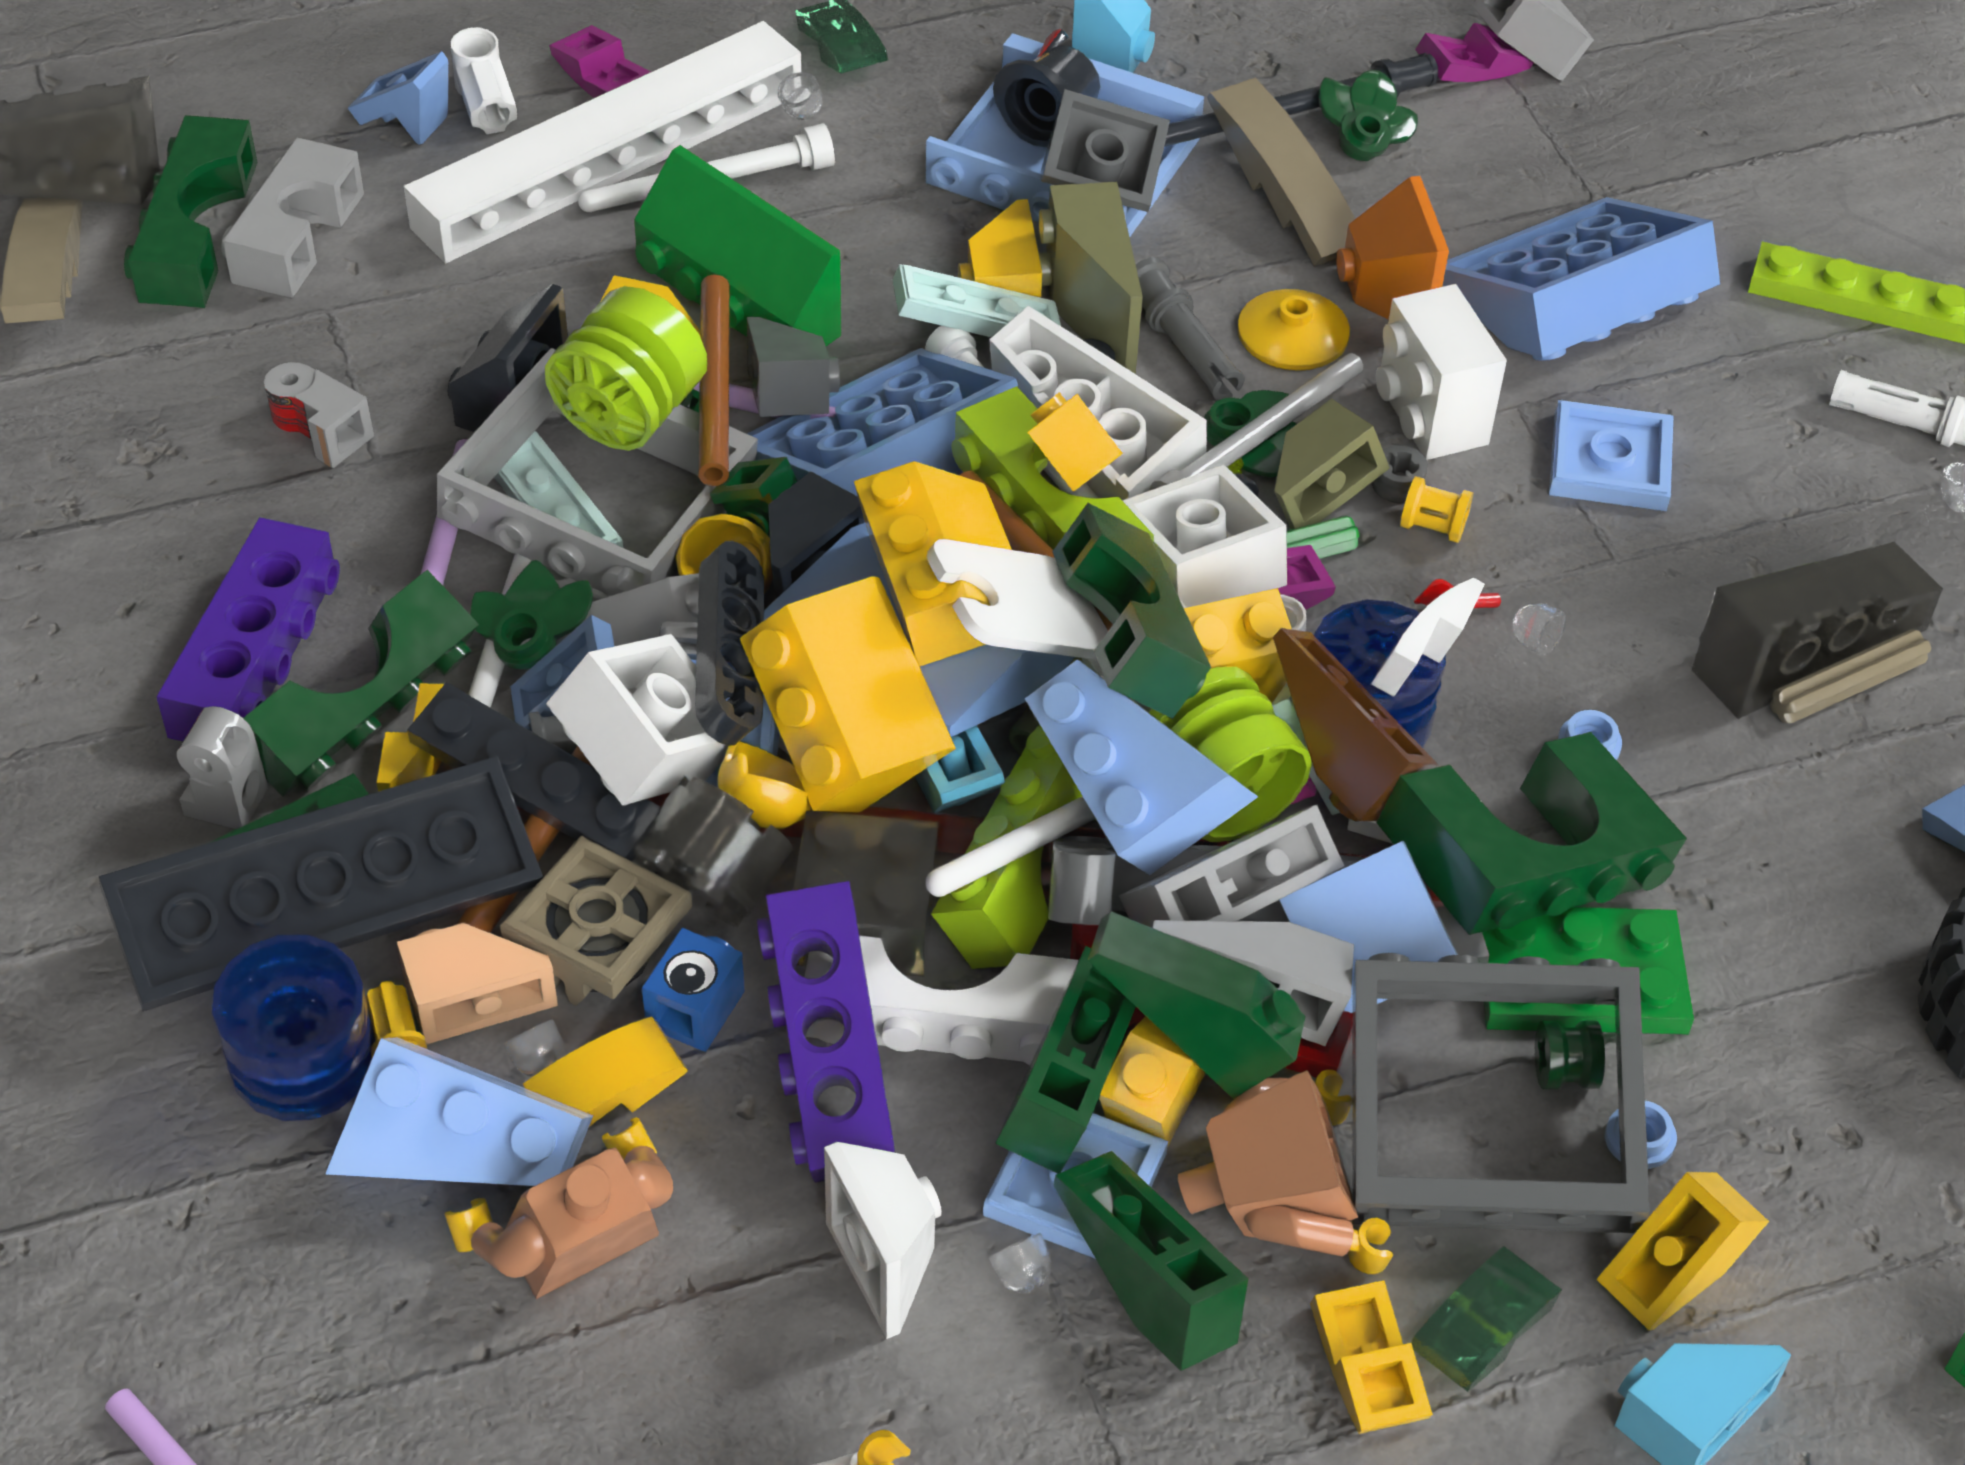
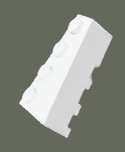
[989,305,1207,500]

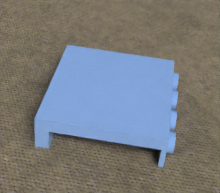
[926,33,1204,237]

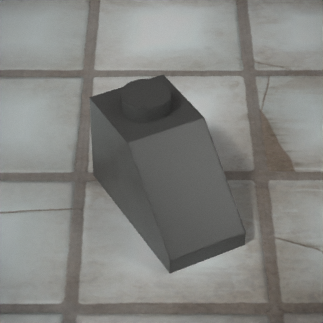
[747,317,840,417]

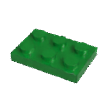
[1482,907,1694,1035]

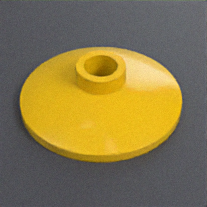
[1237,289,1350,371]

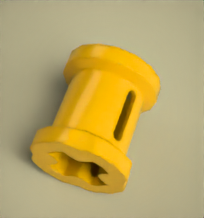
[1400,476,1474,543]

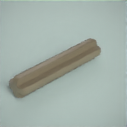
[1770,629,1931,724]

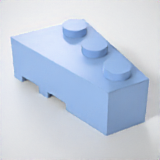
[1025,659,1258,875]
[325,1037,593,1186]

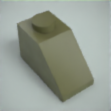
[1274,398,1390,530]

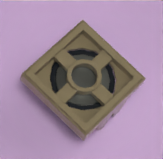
[500,836,692,1006]

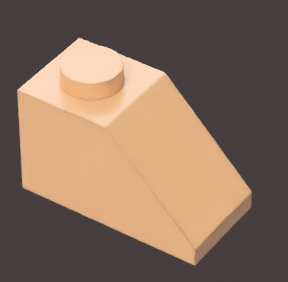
[397,923,558,1045]

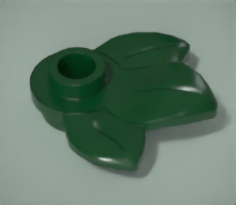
[1318,70,1418,161]
[1204,390,1297,477]
[470,560,593,669]

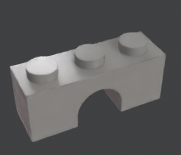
[221,137,364,298]

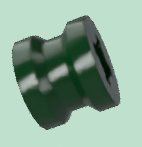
[1534,1020,1605,1089]

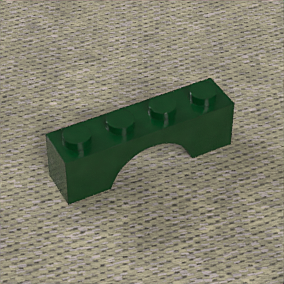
[124,115,258,308]
[1052,503,1211,718]
[243,569,479,797]

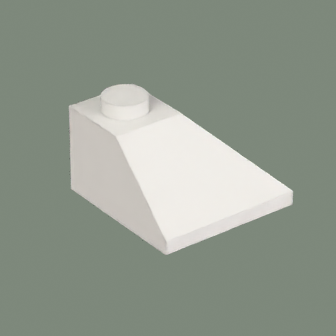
[824,1142,941,1339]

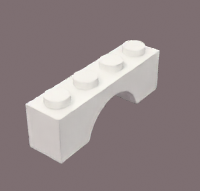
[804,936,1078,1065]

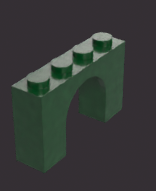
[1376,732,1687,935]

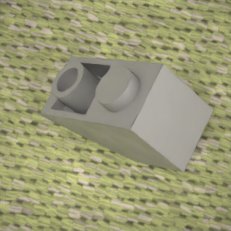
[1472,0,1594,81]

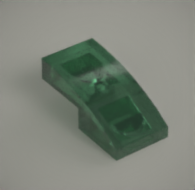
[795,0,888,74]
[1411,1246,1562,1392]

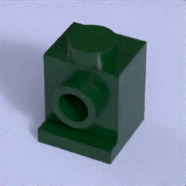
[709,457,797,538]

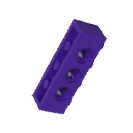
[156,517,340,742]
[757,881,896,1183]

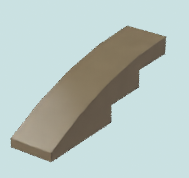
[1207,77,1355,267]
[0,195,82,324]

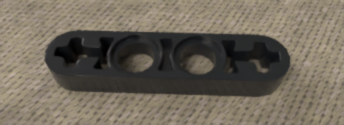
[695,541,764,746]

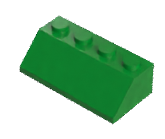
[634,145,841,346]

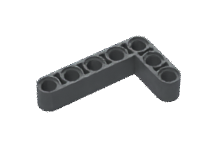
[1048,835,1365,925]

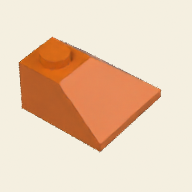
[1336,176,1449,320]

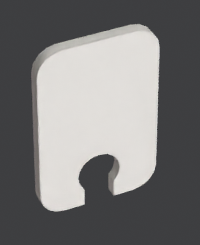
[927,539,1108,660]

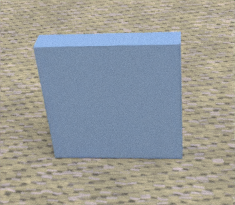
[1549,400,1673,511]
[1280,841,1458,1013]
[983,1113,1168,1259]

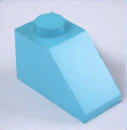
[1072,0,1155,73]
[915,725,1005,813]
[1615,1343,1791,1465]

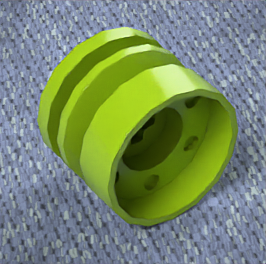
[545,286,707,451]
[1149,667,1312,842]

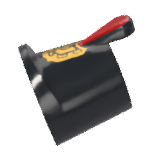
[993,29,1100,147]

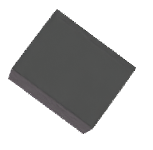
[1040,89,1170,212]

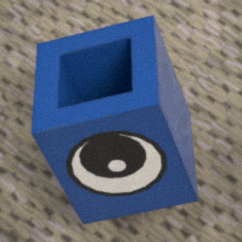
[642,928,745,1052]

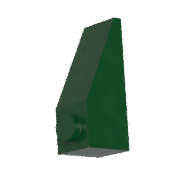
[1088,912,1306,1099]
[995,946,1136,1174]
[1054,1151,1249,1371]

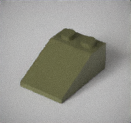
[1038,182,1143,374]

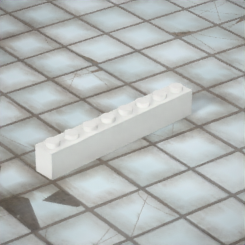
[404,21,802,264]

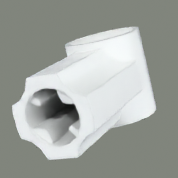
[451,27,517,134]

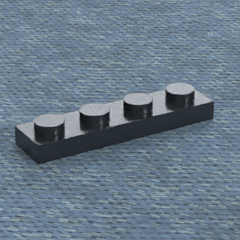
[407,682,664,862]

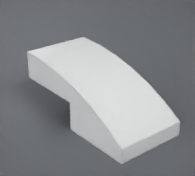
[1372,578,1485,697]

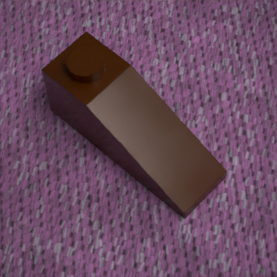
[1273,628,1438,822]

